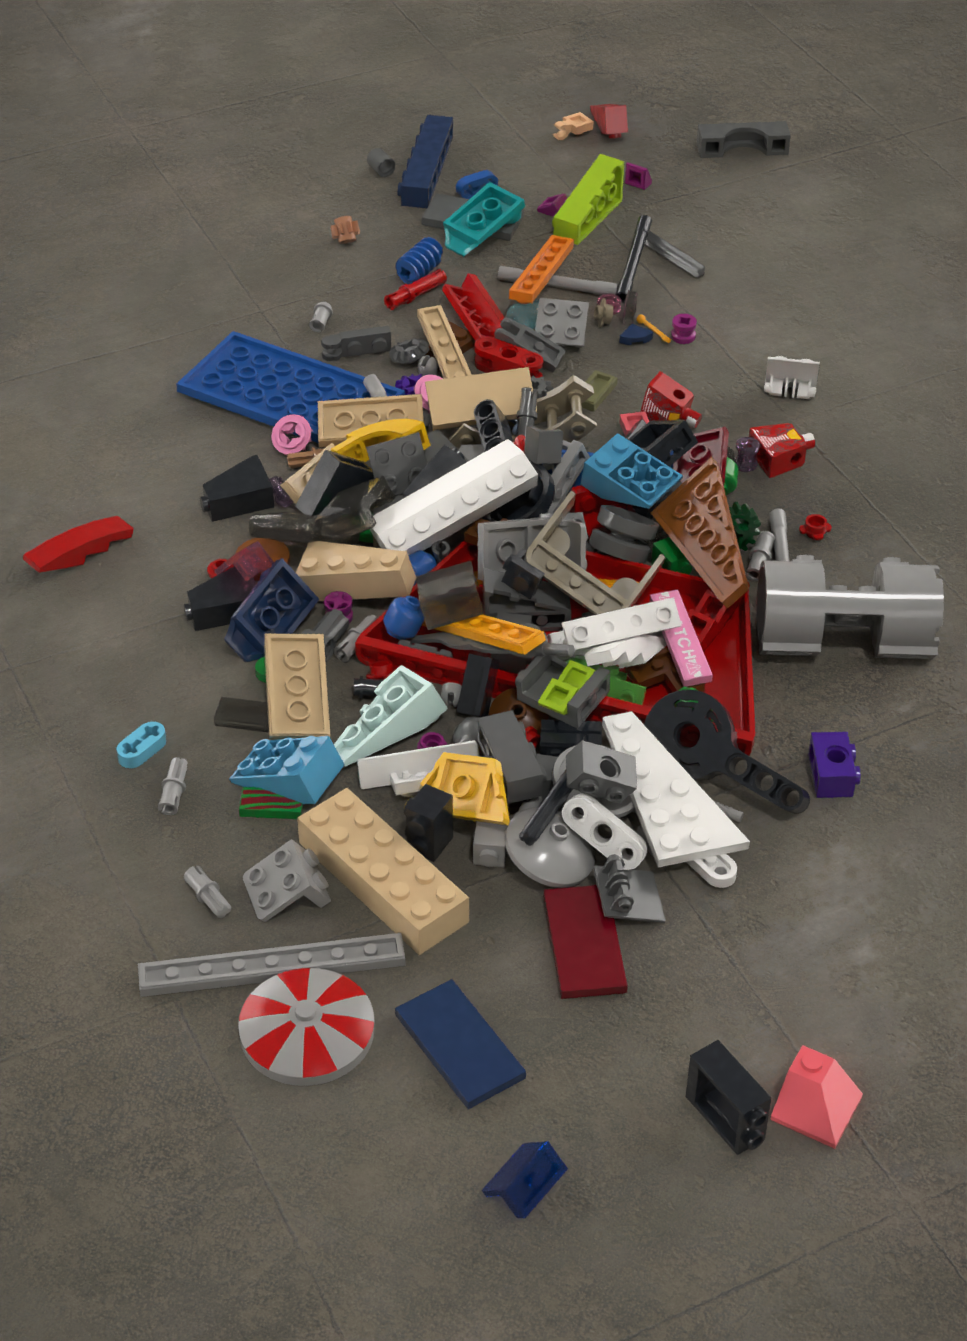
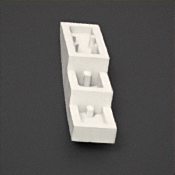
[584,636,667,668]

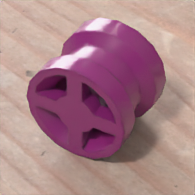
[671,314,697,344]
[324,591,353,624]

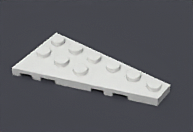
[602,712,750,867]

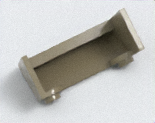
[526,491,665,615]

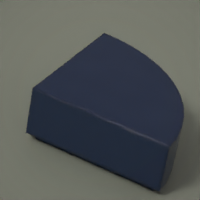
[619,324,653,345]

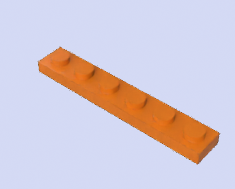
[509,235,574,304]

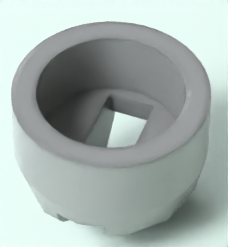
[418,355,438,376]
[440,682,462,708]

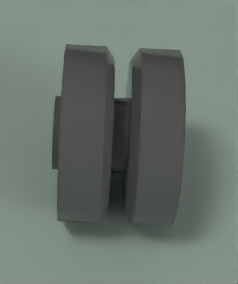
[589,505,659,563]

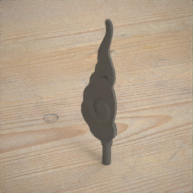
[406,623,575,658]

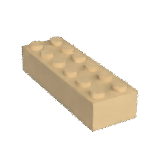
[297,788,469,955]

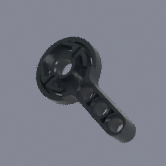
[474,399,555,522]
[644,690,810,814]

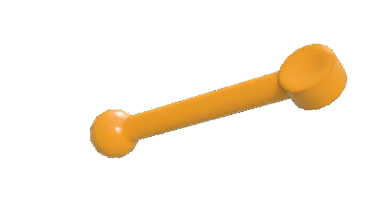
[636,314,672,344]

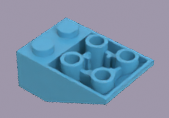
[580,433,683,508]
[229,736,345,804]

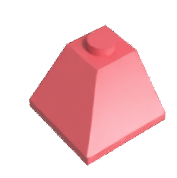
[770,1045,863,1149]

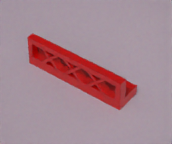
[442,273,504,341]

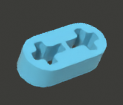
[116,721,167,768]

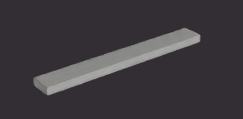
[138,933,406,997]

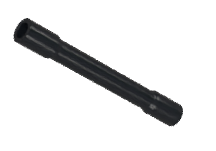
[615,215,652,303]

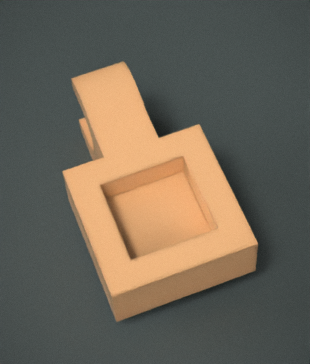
[553,112,594,140]

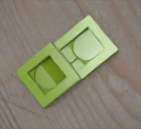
[538,660,596,715]

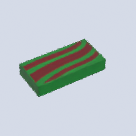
[239,787,304,819]

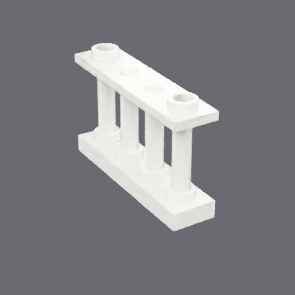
[547,597,682,661]

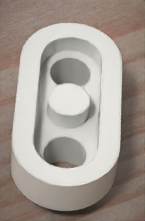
[687,854,737,888]

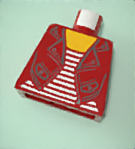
[640,371,702,428]
[747,423,815,478]

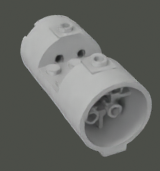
[756,555,944,659]

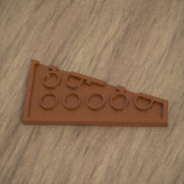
[651,457,749,608]

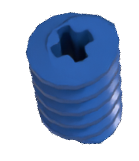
[396,237,443,284]

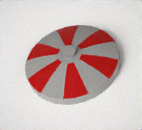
[238,968,375,1086]

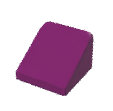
[625,162,652,190]
[537,193,567,217]

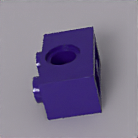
[808,732,861,798]

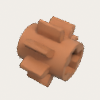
[330,216,360,244]

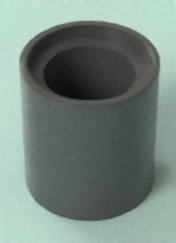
[367,148,396,177]

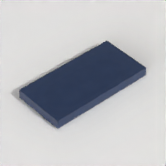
[395,979,526,1109]

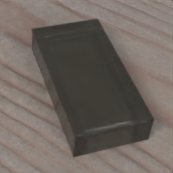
[214,697,269,733]

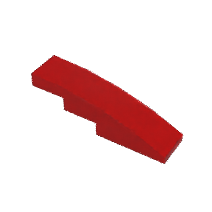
[23,516,134,573]
[667,582,750,652]

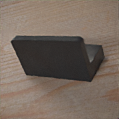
[456,654,500,717]

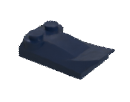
[224,558,319,662]

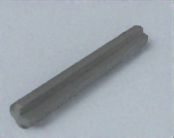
[645,231,705,278]

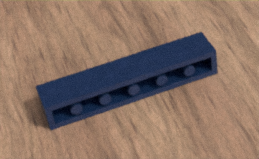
[397,115,453,208]

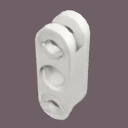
[562,793,647,870]

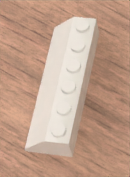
[365,439,538,555]

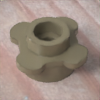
[593,298,613,328]

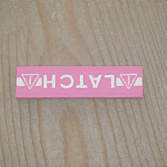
[650,589,713,687]

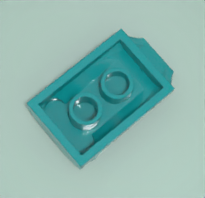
[443,182,525,257]

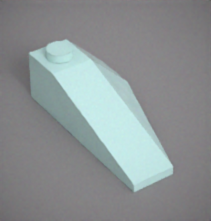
[334,665,448,767]

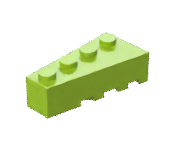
[552,154,625,245]

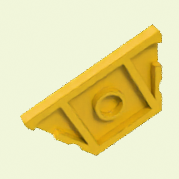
[404,752,510,826]

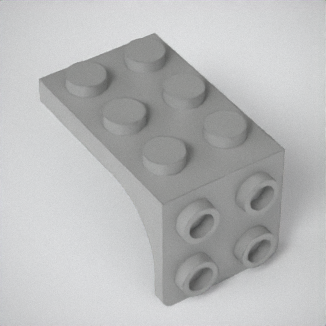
[478,517,587,581]

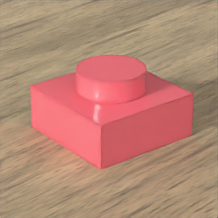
[620,411,649,436]

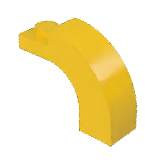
[331,419,431,462]

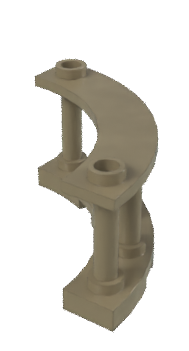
[448,375,597,448]

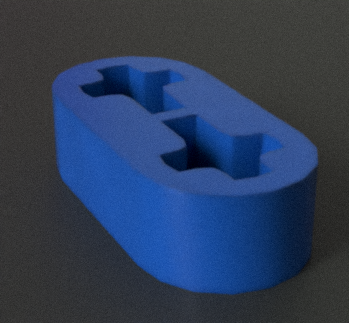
[455,170,498,199]

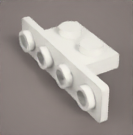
[357,740,479,797]

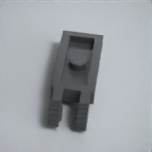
[494,317,565,372]
[321,326,391,361]

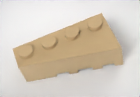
[296,540,416,601]

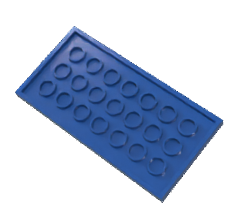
[176,331,405,443]

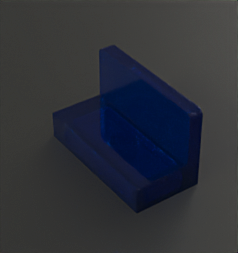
[482,1141,568,1218]

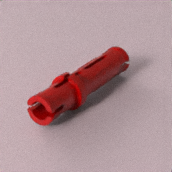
[384,269,447,310]

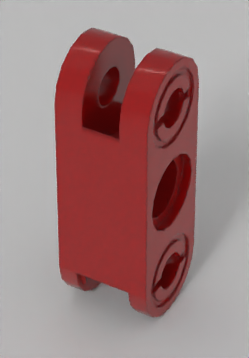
[475,337,543,378]

